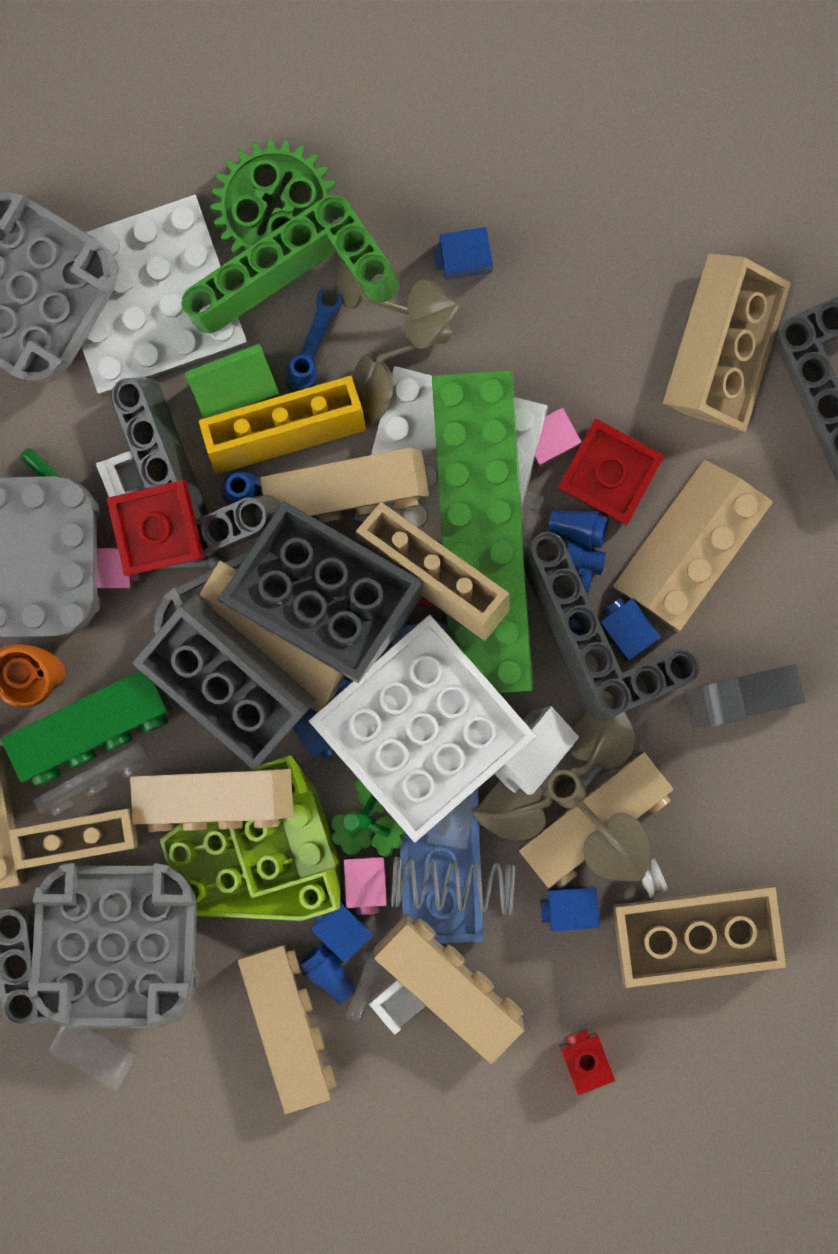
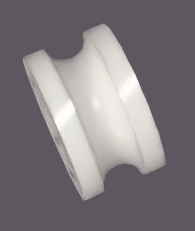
[641,858,668,898]

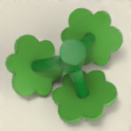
[331,779,405,857]

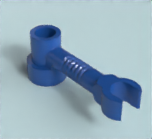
[285,288,342,392]
[565,540,606,635]

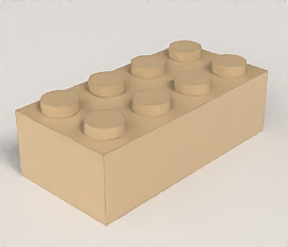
[612,885,786,988]

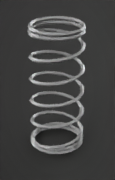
[391,856,515,915]

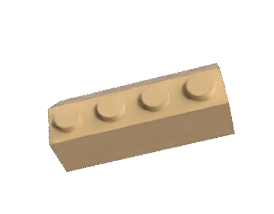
[663,253,791,432]
[612,459,773,633]
[199,561,346,712]

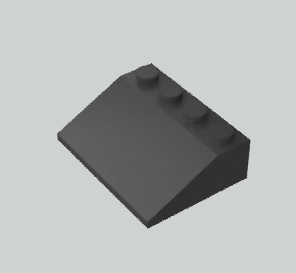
[218,501,423,683]

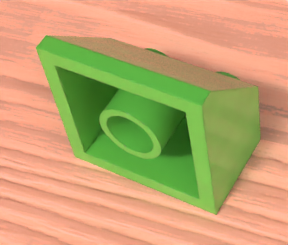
[185,343,280,419]

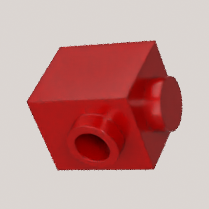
[559,1029,615,1095]

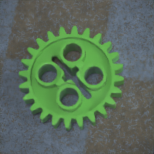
[210,139,338,263]

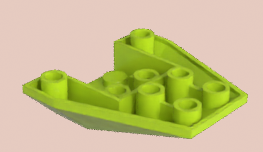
[160,755,341,921]

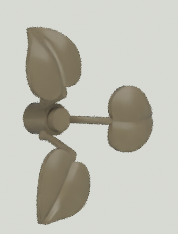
[335,245,460,427]
[473,698,651,881]

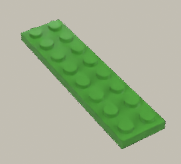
[432,370,533,693]

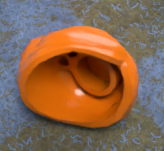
[0,644,67,707]

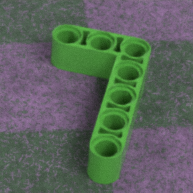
[181,195,399,333]

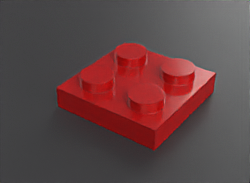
[557,418,665,526]
[106,480,204,576]

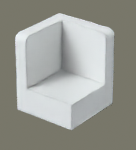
[369,978,426,1035]

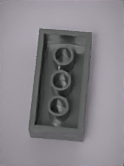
[132,593,316,770]

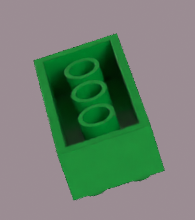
[0,671,174,786]

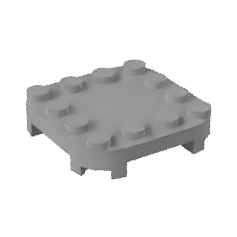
[0,191,119,383]
[0,476,102,638]
[28,863,197,1029]

